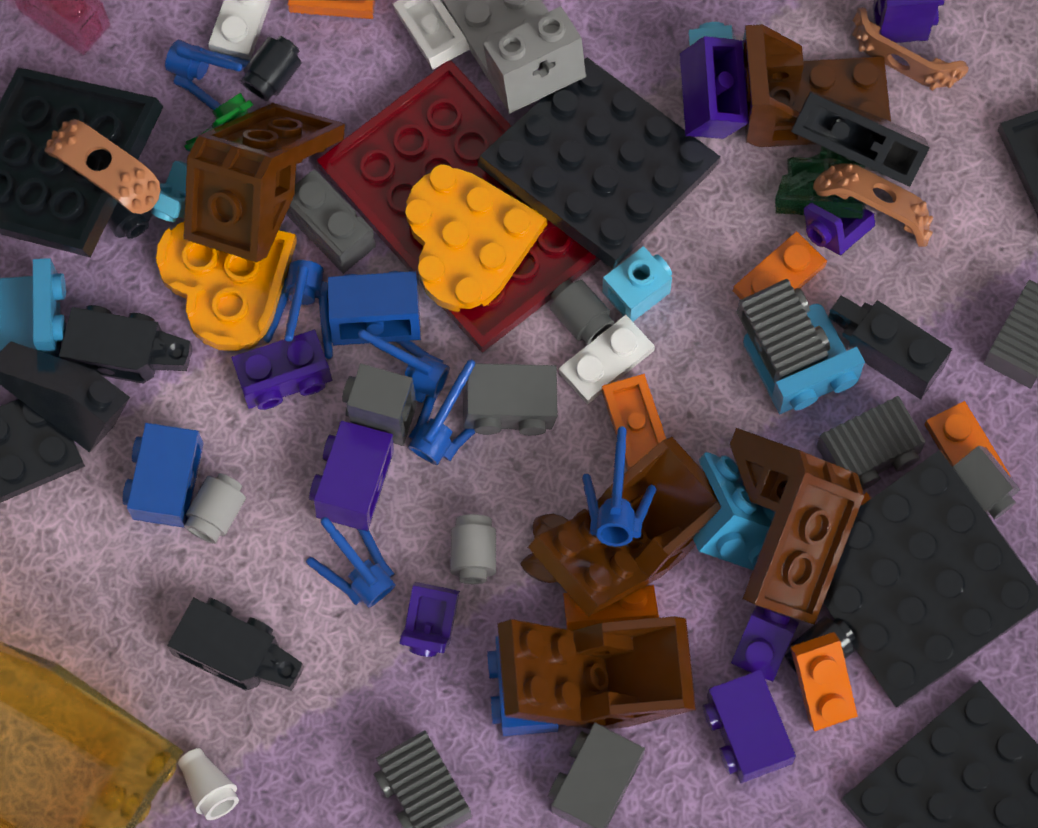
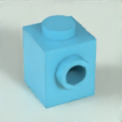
[602,246,672,322]

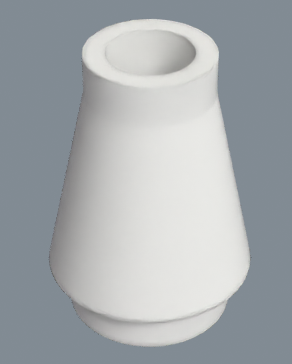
[178,748,239,820]

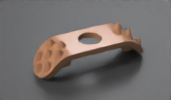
[852,7,969,90]
[44,119,161,214]
[813,163,933,247]

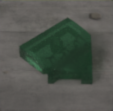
[775,146,866,219]

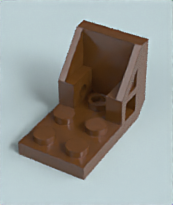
[743,24,891,148]
[184,103,345,262]
[730,428,864,625]
[528,437,722,617]
[497,616,696,729]

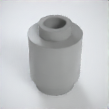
[184,473,246,544]
[450,514,496,584]

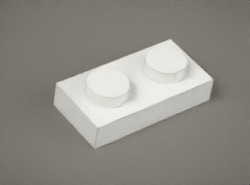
[208,0,271,61]
[393,0,470,70]
[559,315,655,405]

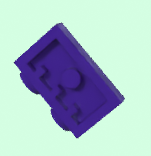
[231,329,333,410]

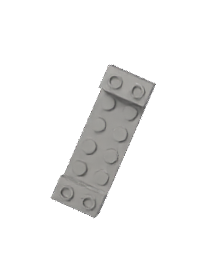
[441,0,586,114]

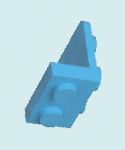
[0,258,66,358]
[743,304,865,415]
[693,452,776,570]

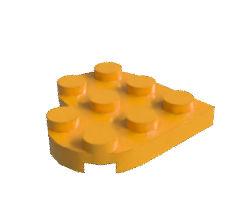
[406,165,547,312]
[156,222,297,351]

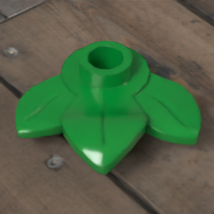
[184,93,253,152]

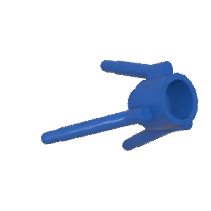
[165,40,249,110]
[263,260,333,359]
[358,330,450,403]
[408,359,476,465]
[582,426,656,547]
[306,517,396,608]

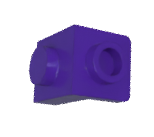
[804,197,875,256]
[399,582,460,657]
[731,606,799,682]

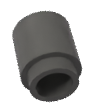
[550,280,614,345]

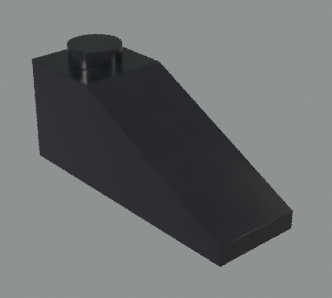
[791,91,930,187]
[0,341,130,453]

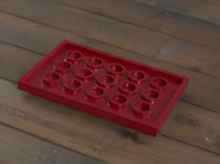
[316,60,600,353]

